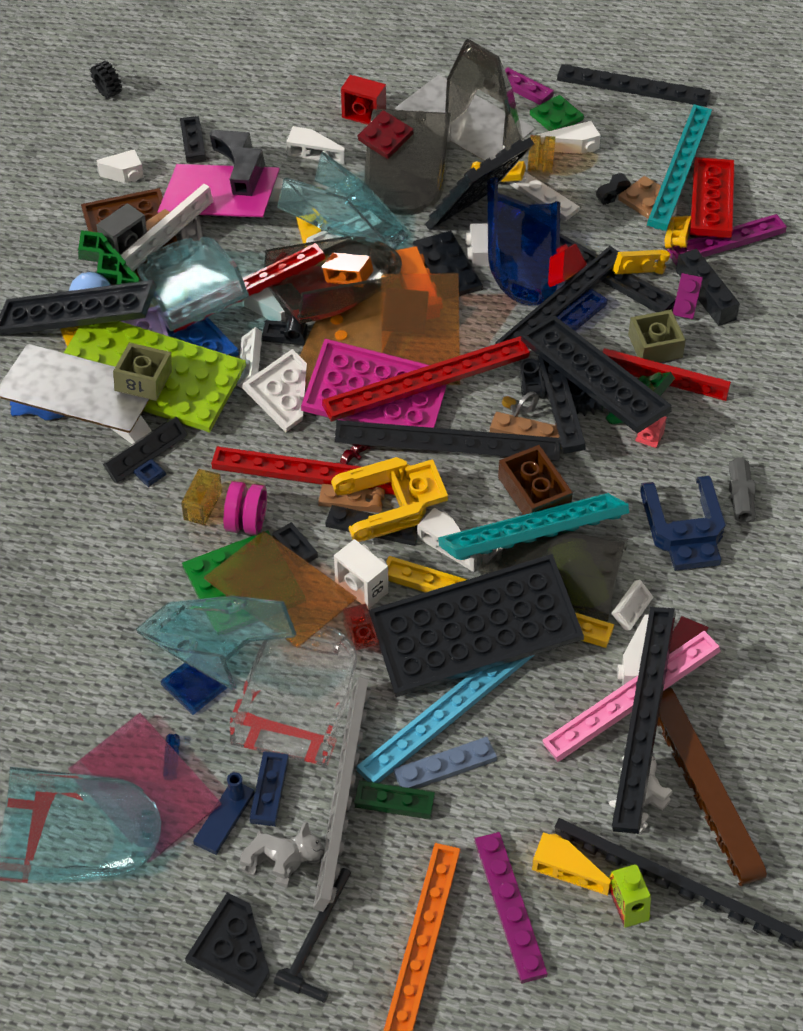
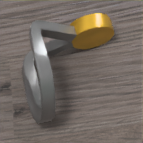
[502,392,539,417]

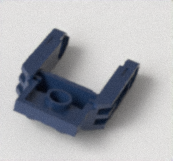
[640,475,726,571]

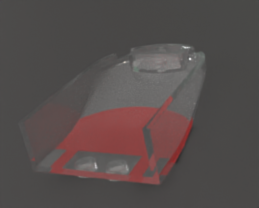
[230,622,357,766]

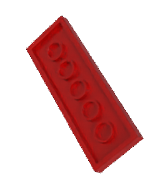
[690,157,734,238]

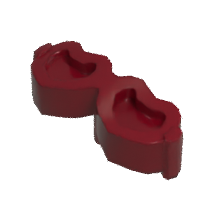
[340,445,371,464]

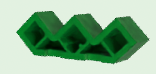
[78,230,139,285]

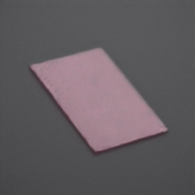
[68,713,222,863]

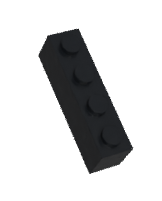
[676,249,740,326]

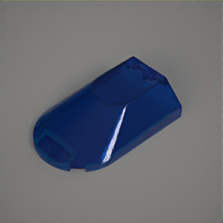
[487,177,560,306]

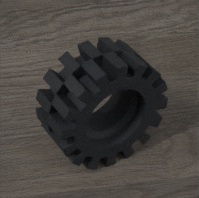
[90,61,122,99]

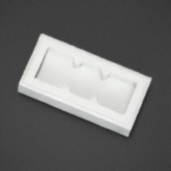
[611,580,653,631]

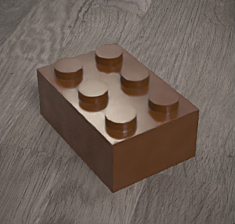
[498,445,573,515]

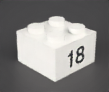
[334,539,389,609]

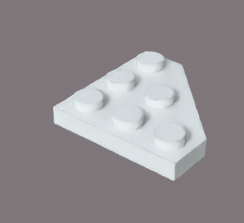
[242,349,307,432]

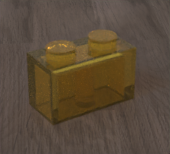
[181,469,222,525]

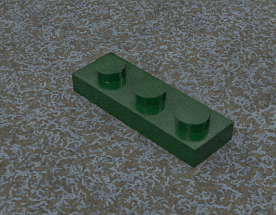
[354,780,435,820]

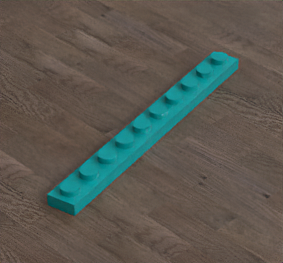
[647,104,712,231]

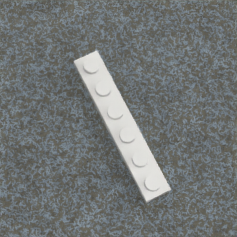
[121,184,214,272]

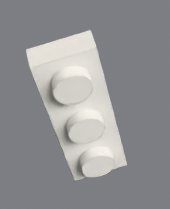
[237,327,262,388]

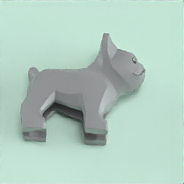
[240,821,324,888]

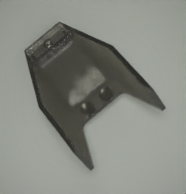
[444,38,523,151]

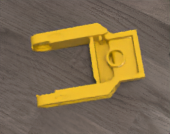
[331,457,448,542]

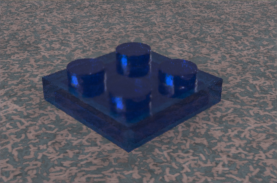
[160,653,230,715]

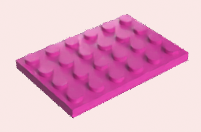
[301,339,447,428]

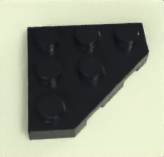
[185,892,270,999]

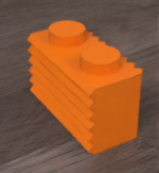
[322,253,374,287]

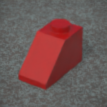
[548,244,587,287]

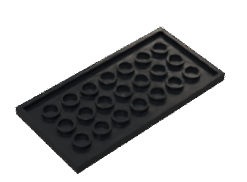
[368,554,584,697]

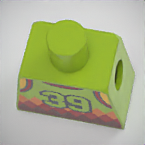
[609,865,651,928]

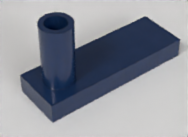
[193,772,255,855]

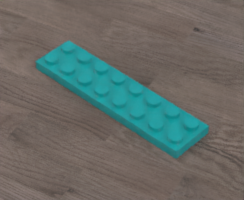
[438,493,630,560]

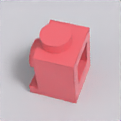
[635,416,667,448]

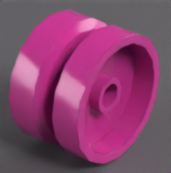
[223,481,267,536]

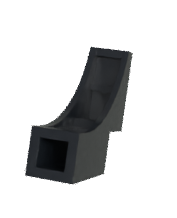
[210,130,265,196]

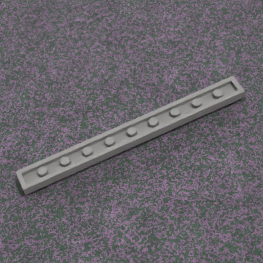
[313,677,370,912]

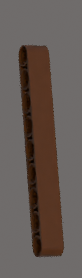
[657,687,767,887]

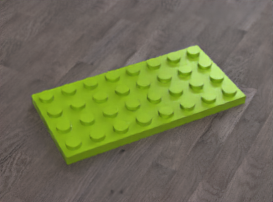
[64,321,246,432]

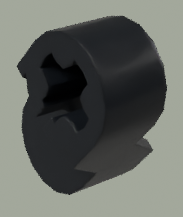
[596,173,631,205]

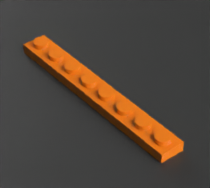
[384,843,460,1031]

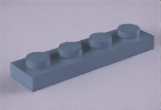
[393,737,497,789]

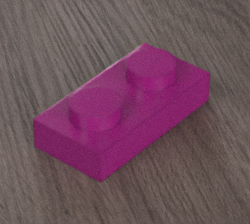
[673,273,703,319]

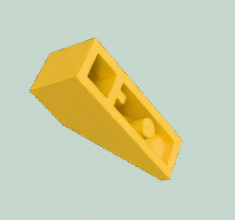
[532,832,611,896]

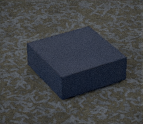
[134,459,166,487]

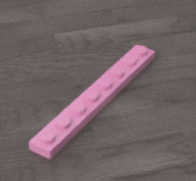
[542,631,720,762]

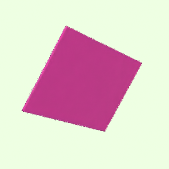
[158,164,280,217]

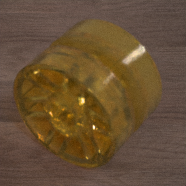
[528,135,555,173]

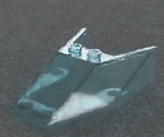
[277,152,412,252]
[136,596,297,691]

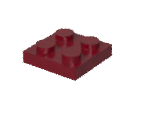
[357,110,414,159]

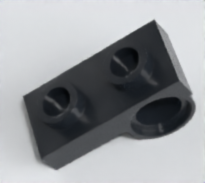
[262,315,308,345]

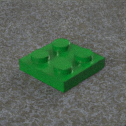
[530,95,584,131]

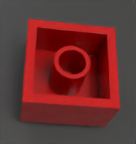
[341,74,386,125]

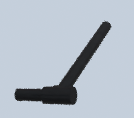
[274,868,351,1003]

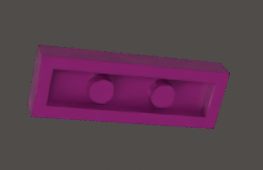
[496,67,554,105]

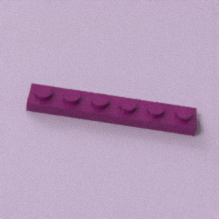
[667,214,787,266]
[474,832,548,984]

